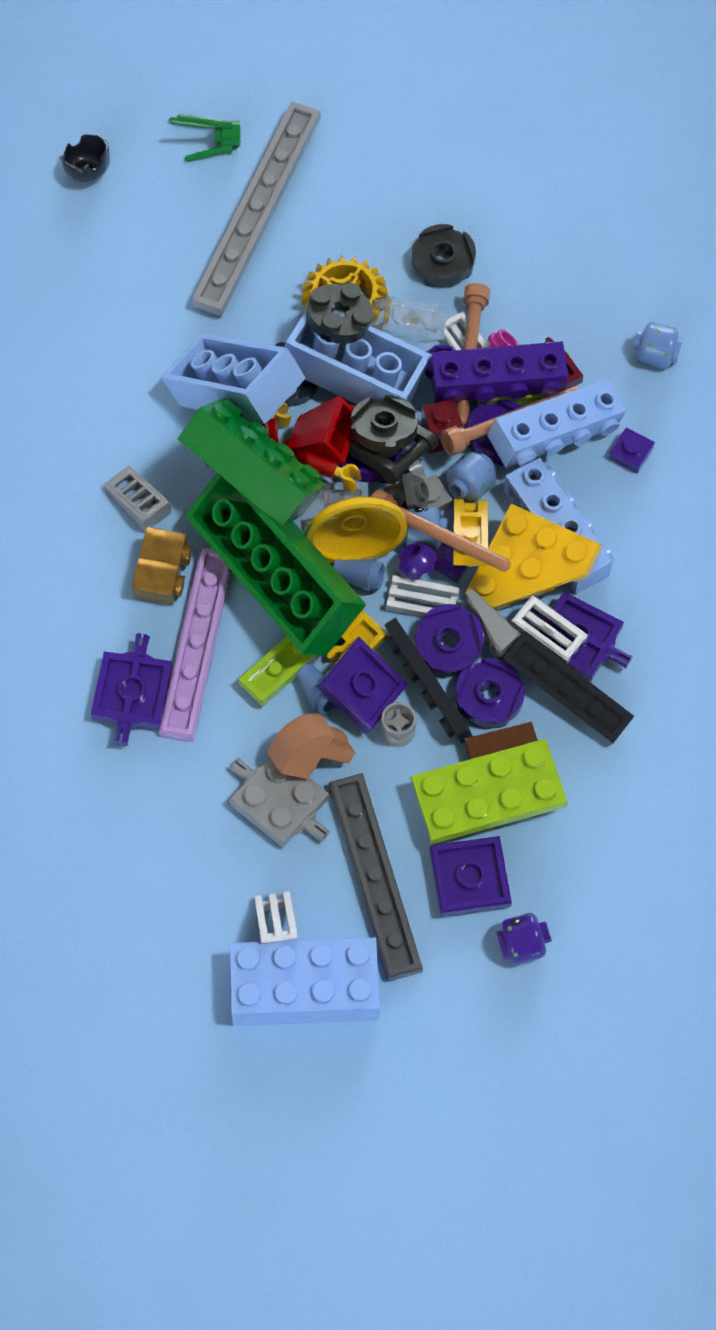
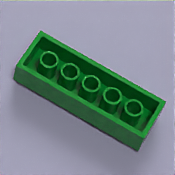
[185,473,366,656]

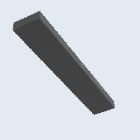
[329,773,423,982]

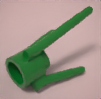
[169,114,240,162]

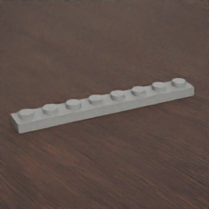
[192,101,320,317]

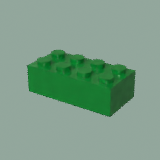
[177,398,326,527]

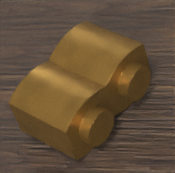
[132,527,192,605]

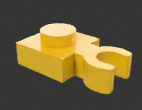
[327,611,388,662]

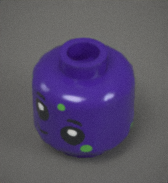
[496,913,552,965]

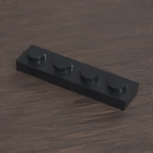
[384,617,473,744]
[503,631,635,744]

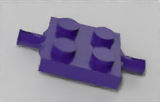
[530,591,633,682]
[91,633,173,747]

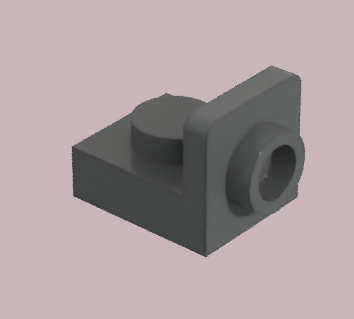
[383,473,429,510]

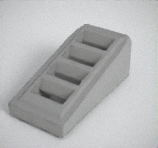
[103,466,171,532]
[465,589,519,661]

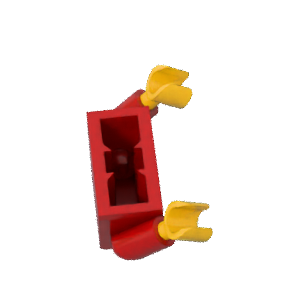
[281,395,362,491]

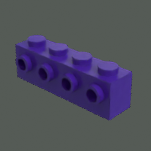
[430,341,568,404]

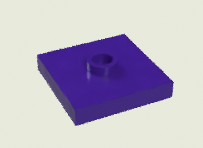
[316,637,408,734]
[429,836,512,917]

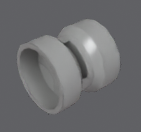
[381,702,416,747]

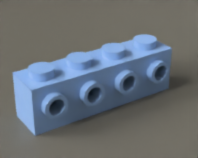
[487,379,626,468]
[503,457,613,595]

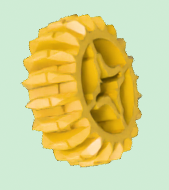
[301,255,388,327]

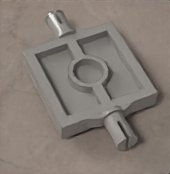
[229,758,330,848]

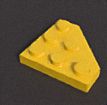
[465,504,603,610]

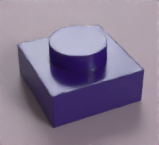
[609,427,655,473]
[434,543,469,583]

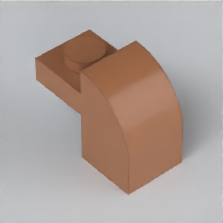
[267,714,355,779]

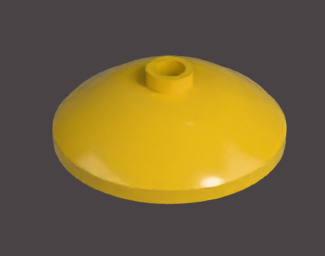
[305,496,407,564]

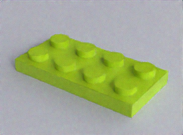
[411,738,568,845]

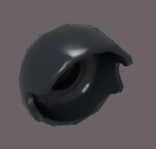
[61,134,110,182]

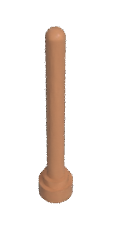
[456,283,490,427]
[440,386,580,456]
[371,489,511,572]

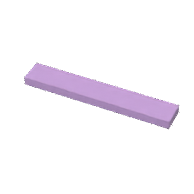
[159,547,232,742]

